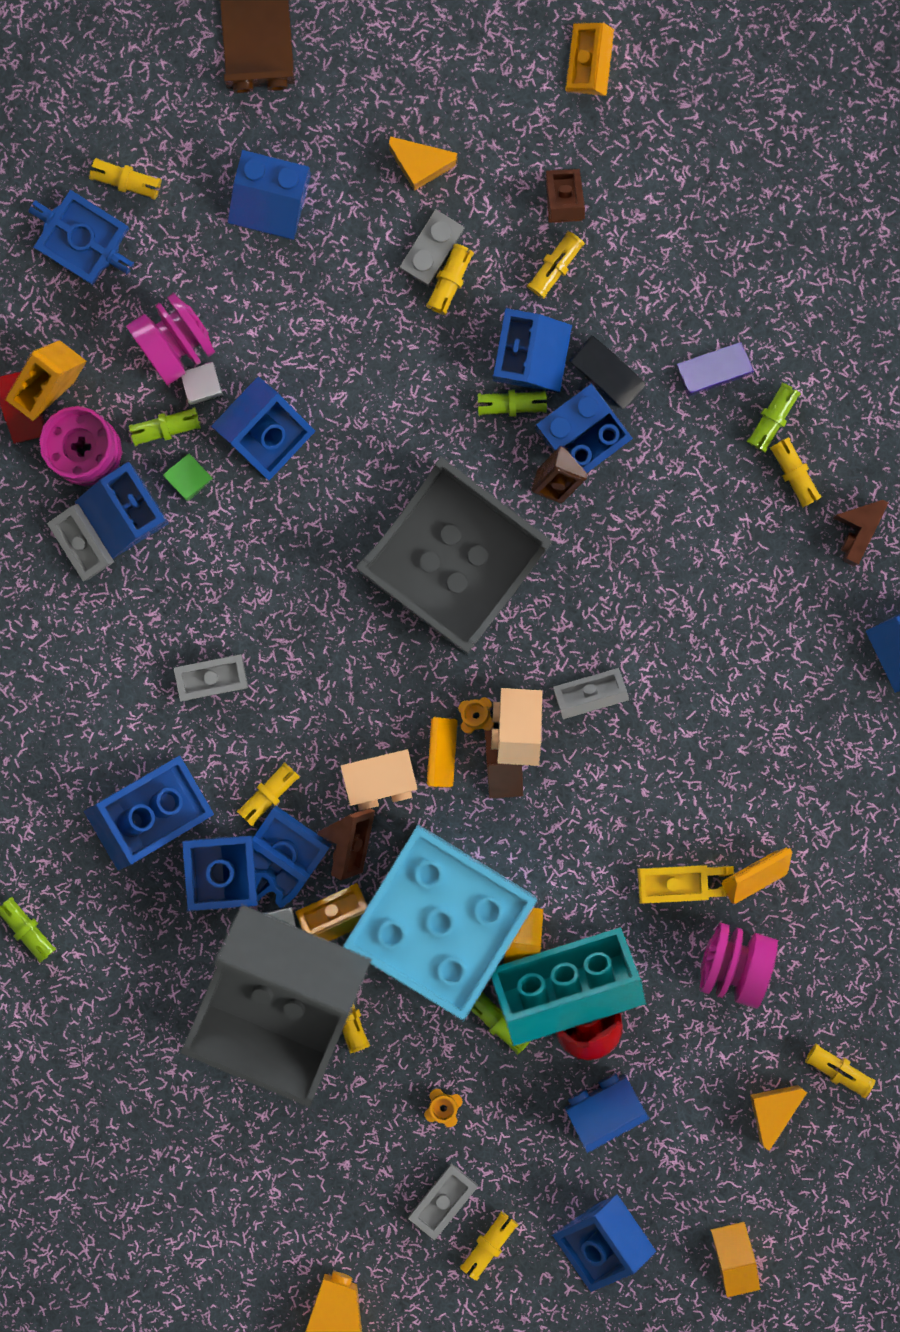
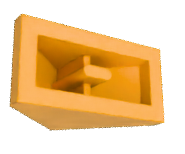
[389,136,457,191]
[503,908,543,964]
[750,1085,807,1151]
[711,1222,760,1298]

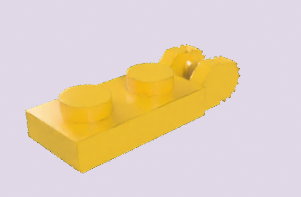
[637,865,734,904]

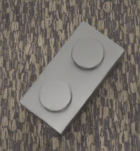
[399,209,465,287]
[47,504,114,581]
[174,654,249,702]
[553,668,629,719]
[408,1163,478,1241]

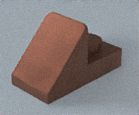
[546,169,585,223]
[833,500,889,566]
[485,730,523,798]
[317,808,375,881]

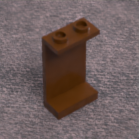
[220,0,295,93]

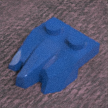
[252,806,332,909]

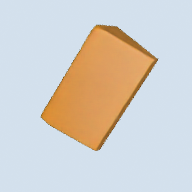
[565,23,614,96]
[427,717,458,787]
[721,848,792,904]
[295,883,368,941]

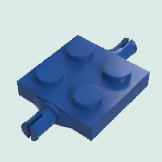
[28,190,134,286]

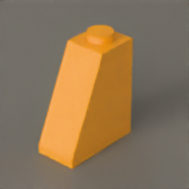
[5,340,87,421]
[305,1271,362,1332]

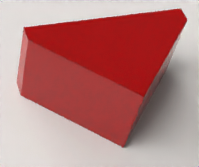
[0,372,45,444]

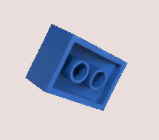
[83,756,214,870]

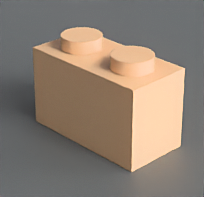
[491,688,542,766]
[341,749,418,811]

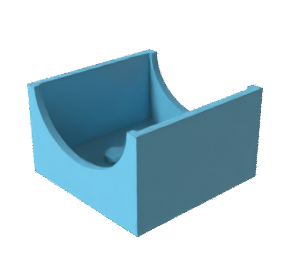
[343,824,537,1021]

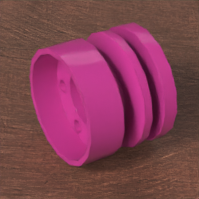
[126,293,216,386]
[39,406,122,487]
[699,922,778,1009]

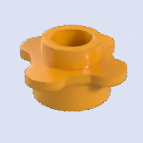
[458,697,495,734]
[424,1089,463,1127]

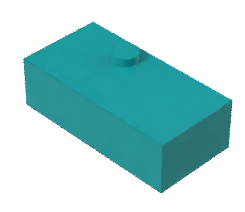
[491,927,646,1046]

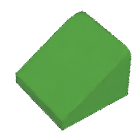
[163,454,213,502]

